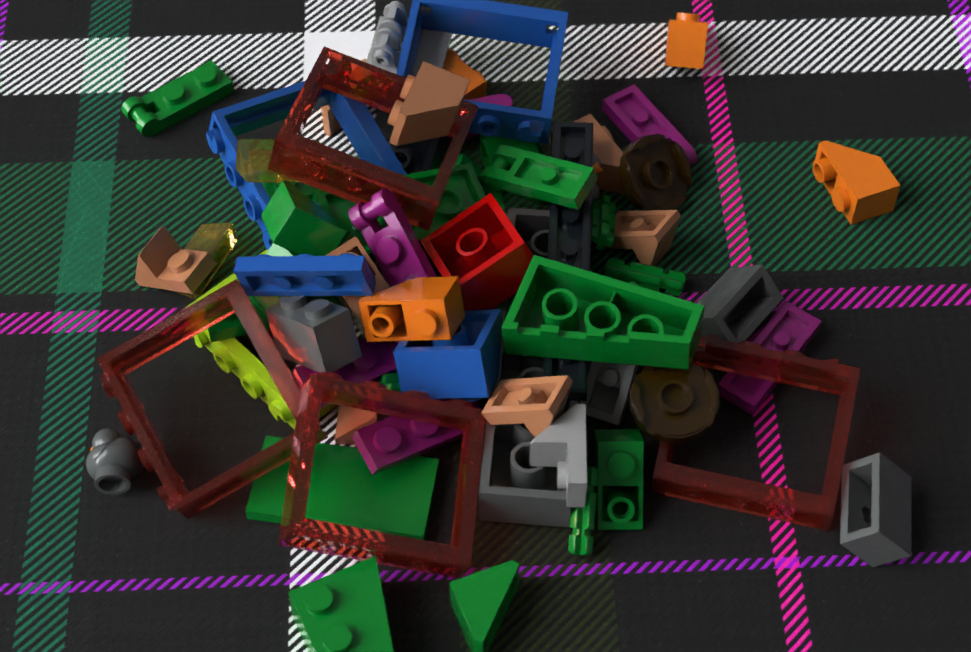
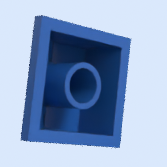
[393,309,502,403]

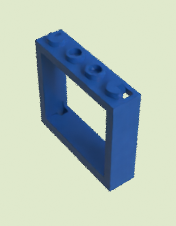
[391,0,568,144]
[206,68,407,251]

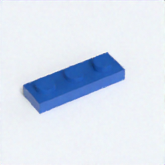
[233,253,376,296]

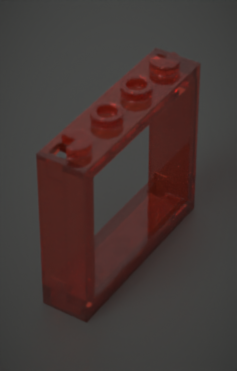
[268,46,478,231]
[97,279,328,519]
[651,333,861,531]
[278,372,485,578]

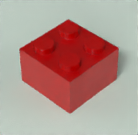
[420,193,533,310]

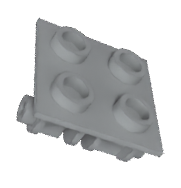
[363,1,452,77]

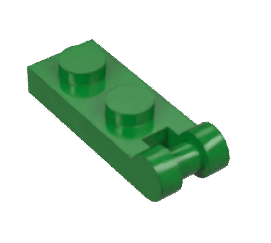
[121,60,234,137]
[478,145,598,210]

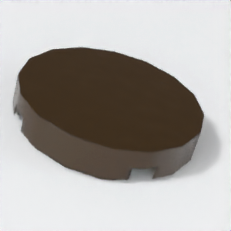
[619,134,692,210]
[630,360,719,444]

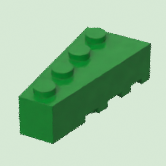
[501,255,704,369]
[288,556,394,652]

